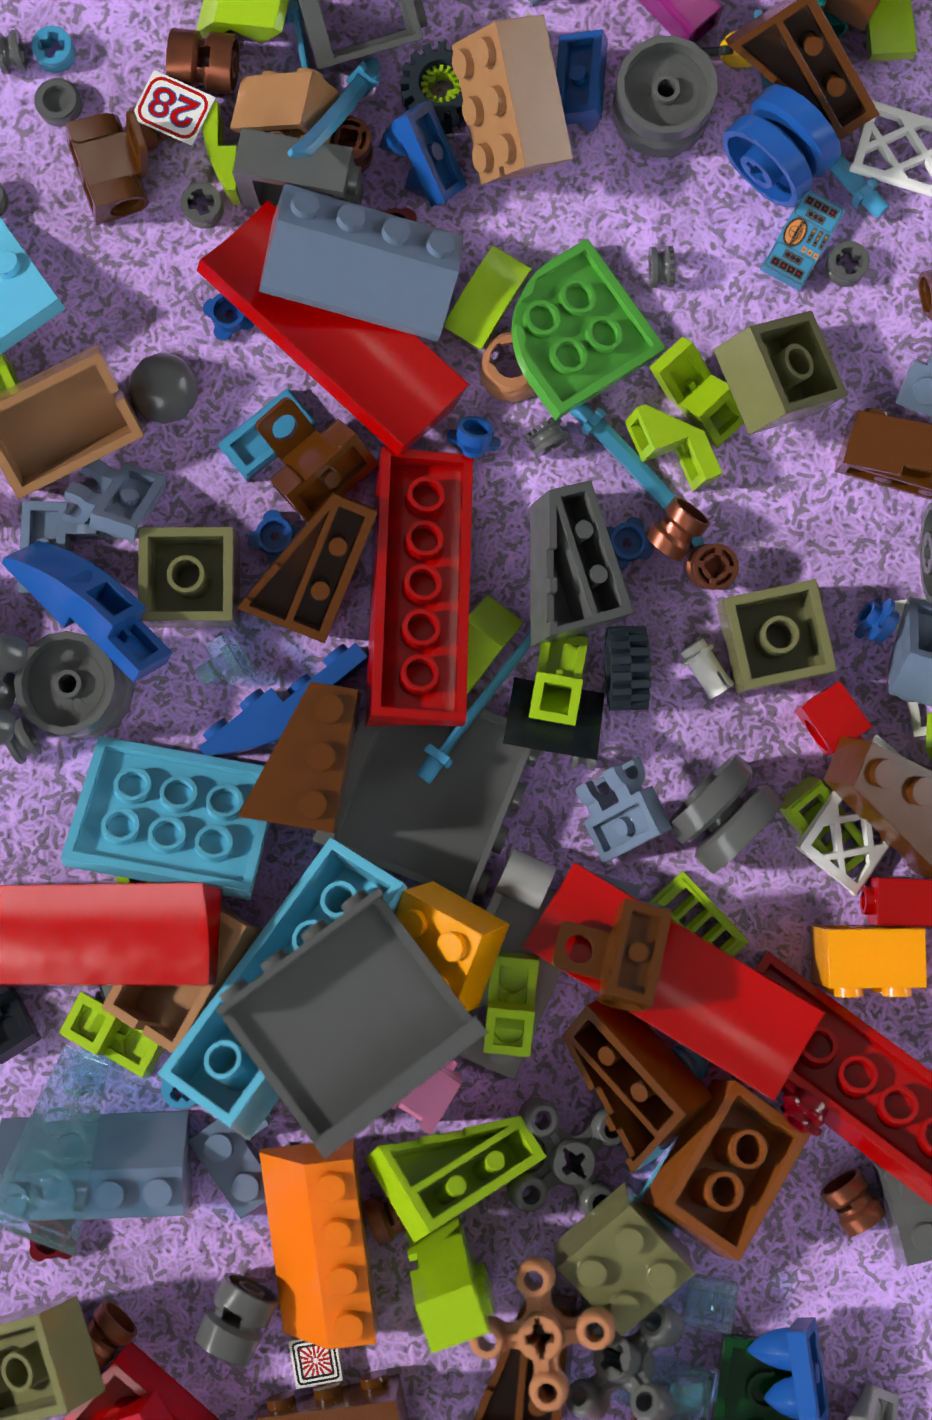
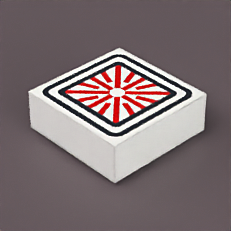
[288,1336,344,1389]

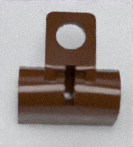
[66,110,149,225]
[255,397,379,522]
[551,898,673,1012]

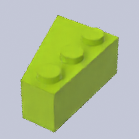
[364,1115,546,1243]
[404,1215,495,1354]

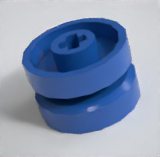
[722,84,841,207]

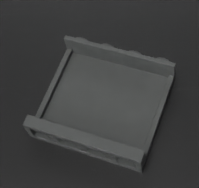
[312,702,541,902]
[216,888,488,1159]

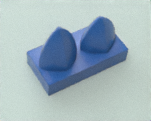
[556,29,608,132]
[379,100,467,207]
[748,1317,830,1420]

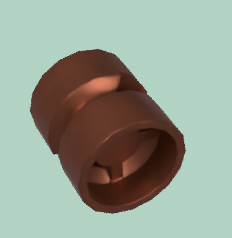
[166,28,240,95]

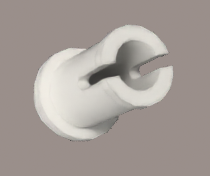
[680,638,734,700]

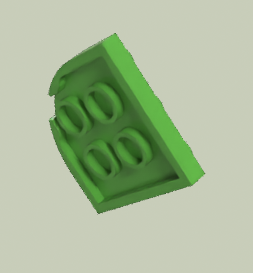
[511,238,666,421]

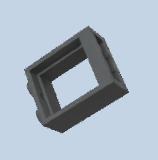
[297,0,428,70]
[232,128,364,210]

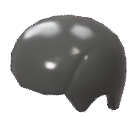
[129,352,198,424]

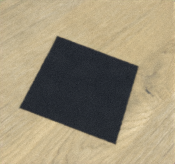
[503,677,605,760]

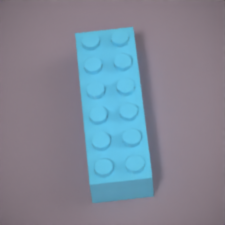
[157,837,408,1141]

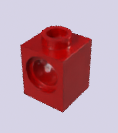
[794,681,872,756]
[860,877,932,927]

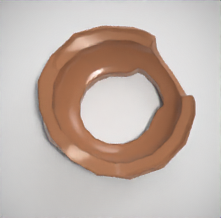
[479,331,536,402]

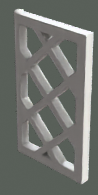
[849,100,932,197]
[795,734,902,897]

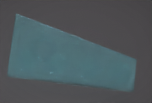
[0,1045,109,1257]

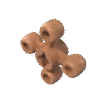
[469,1256,617,1412]

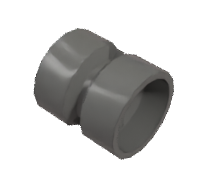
[194,1273,280,1366]

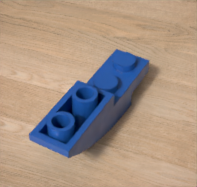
[2,541,173,683]
[198,643,368,757]

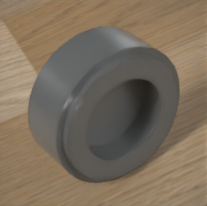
[34,78,82,127]

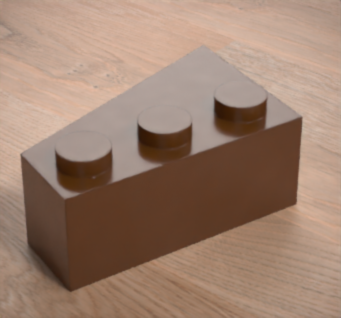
[237,491,378,643]
[562,1000,714,1174]
[473,1294,577,1420]

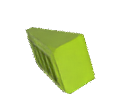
[779,776,865,874]
[649,871,749,956]

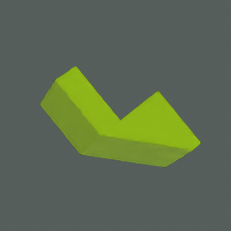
[196,0,289,44]
[649,336,744,448]
[625,404,723,492]
[467,595,524,695]
[529,635,589,726]

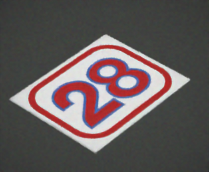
[134,70,216,146]

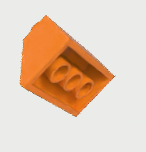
[259,1138,378,1350]

